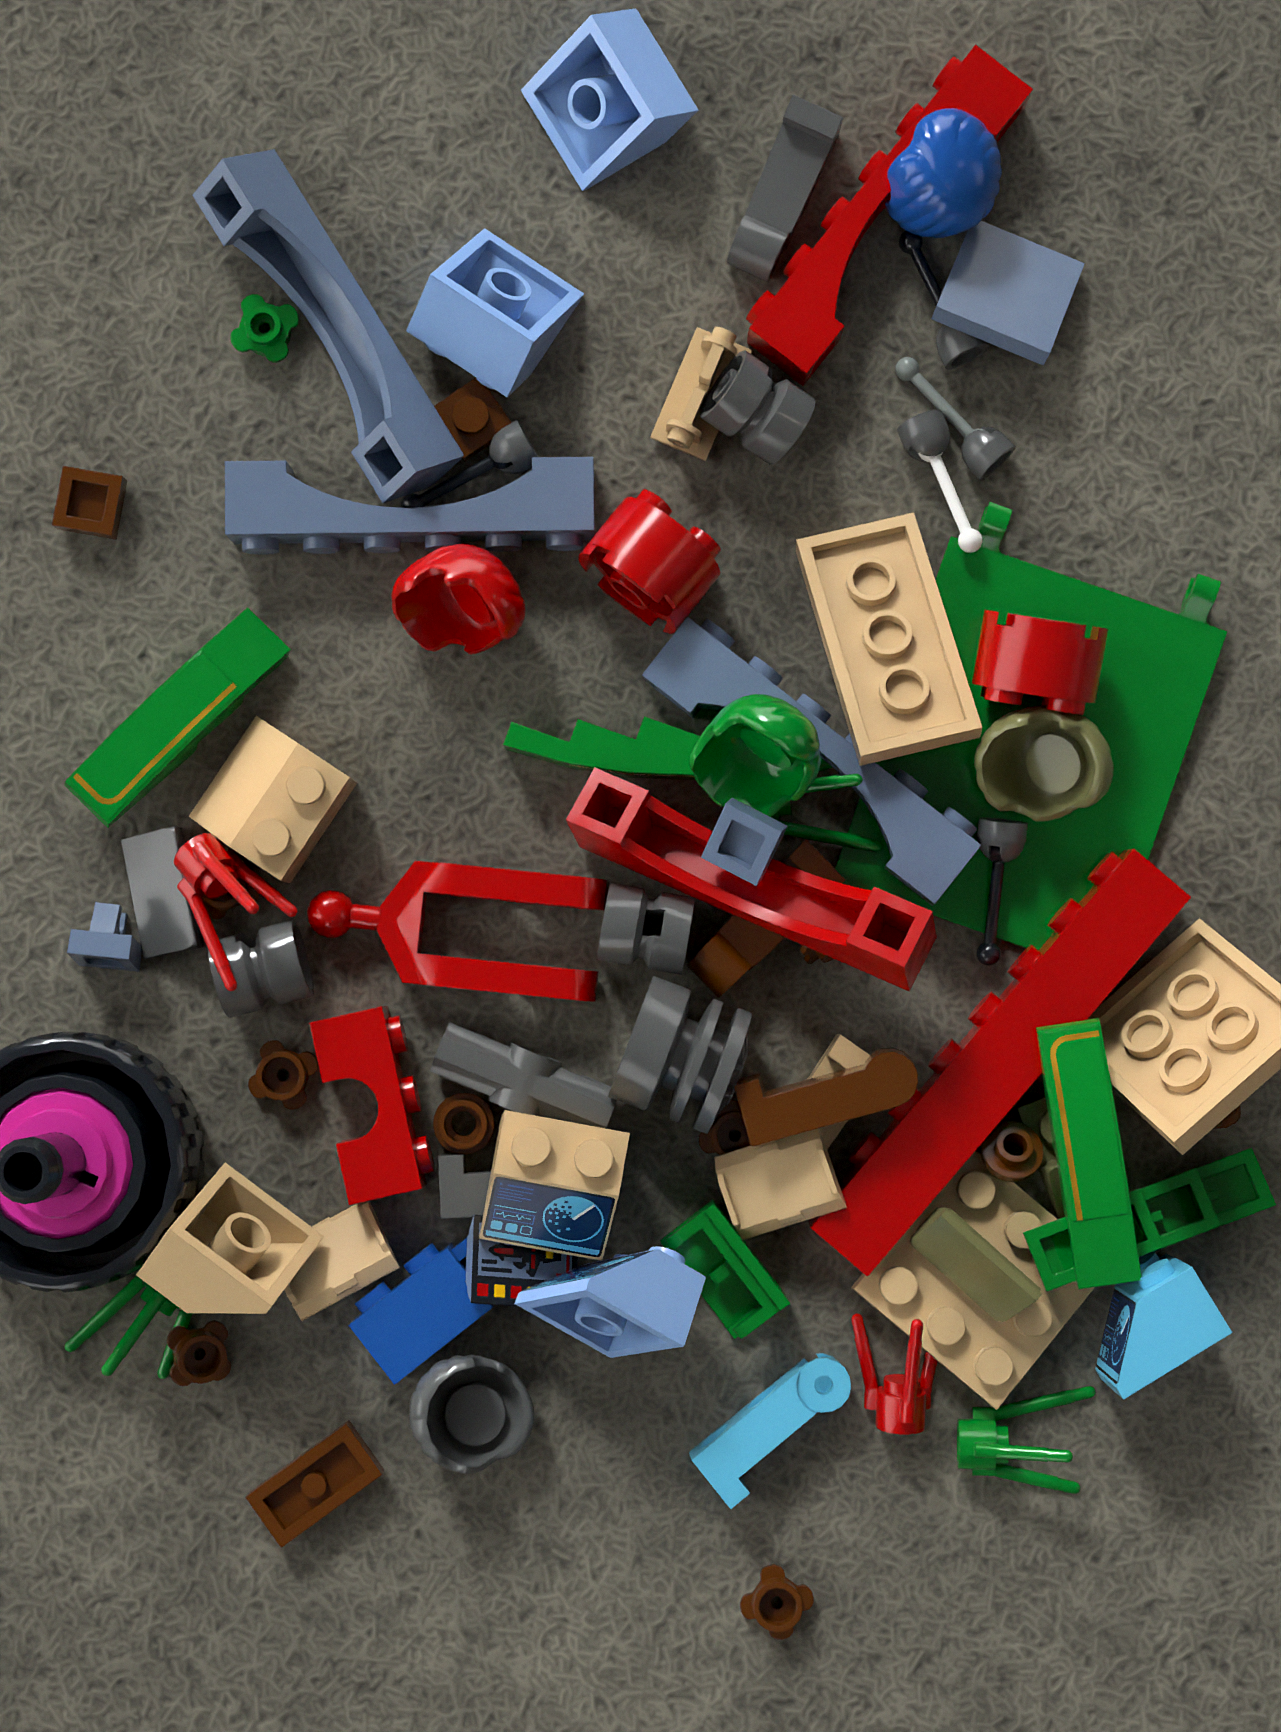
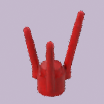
[174,833,298,992]
[851,1313,938,1435]

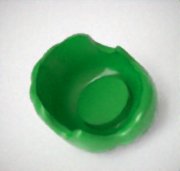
[689,694,821,818]

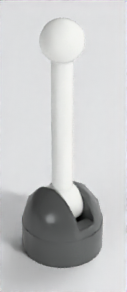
[897,410,983,553]

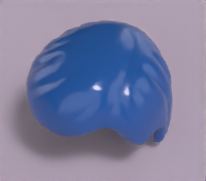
[885,108,1002,238]

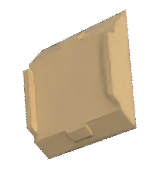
[714,1128,847,1240]
[284,1201,400,1321]

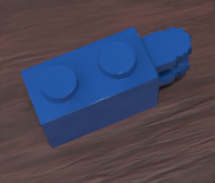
[348,1237,494,1385]

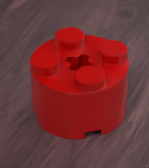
[578,489,721,634]
[972,609,1108,715]

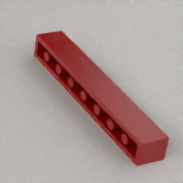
[808,849,1191,1277]

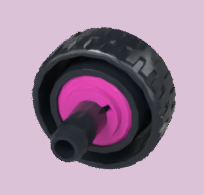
[0,1031,205,1293]

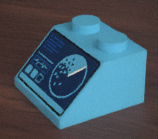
[1095,1252,1232,1400]

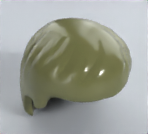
[974,705,1114,821]

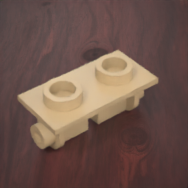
[650,327,752,461]

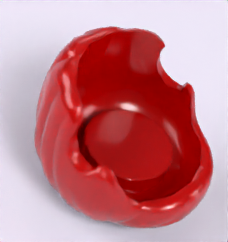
[391,544,526,655]

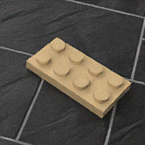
[796,512,982,766]

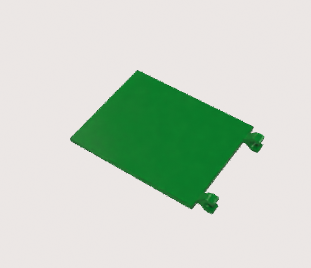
[835,502,1227,950]

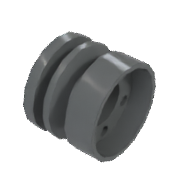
[608,976,753,1134]

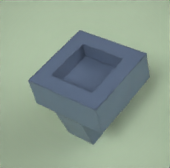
[701,798,787,886]
[67,902,142,972]

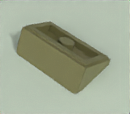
[910,1207,1042,1322]

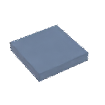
[931,221,1085,366]

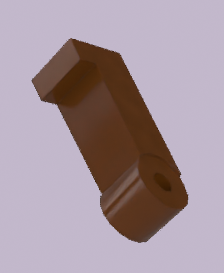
[686,839,845,998]
[734,1047,918,1147]

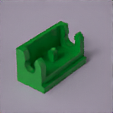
[660,1199,790,1339]

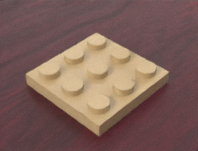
[1087,918,1281,1155]
[851,1150,1095,1410]

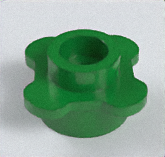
[230,294,299,363]

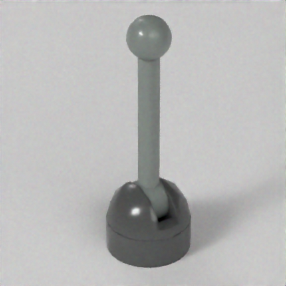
[895,357,1016,481]

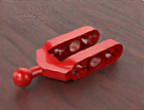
[307,861,608,1002]

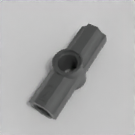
[430,1022,617,1129]

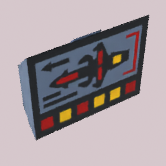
[465,1214,578,1306]

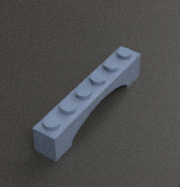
[192,149,464,503]
[225,457,595,555]
[642,617,981,906]

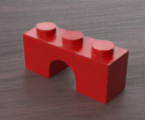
[309,1006,434,1205]

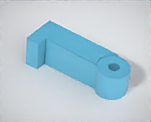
[689,1353,851,1509]

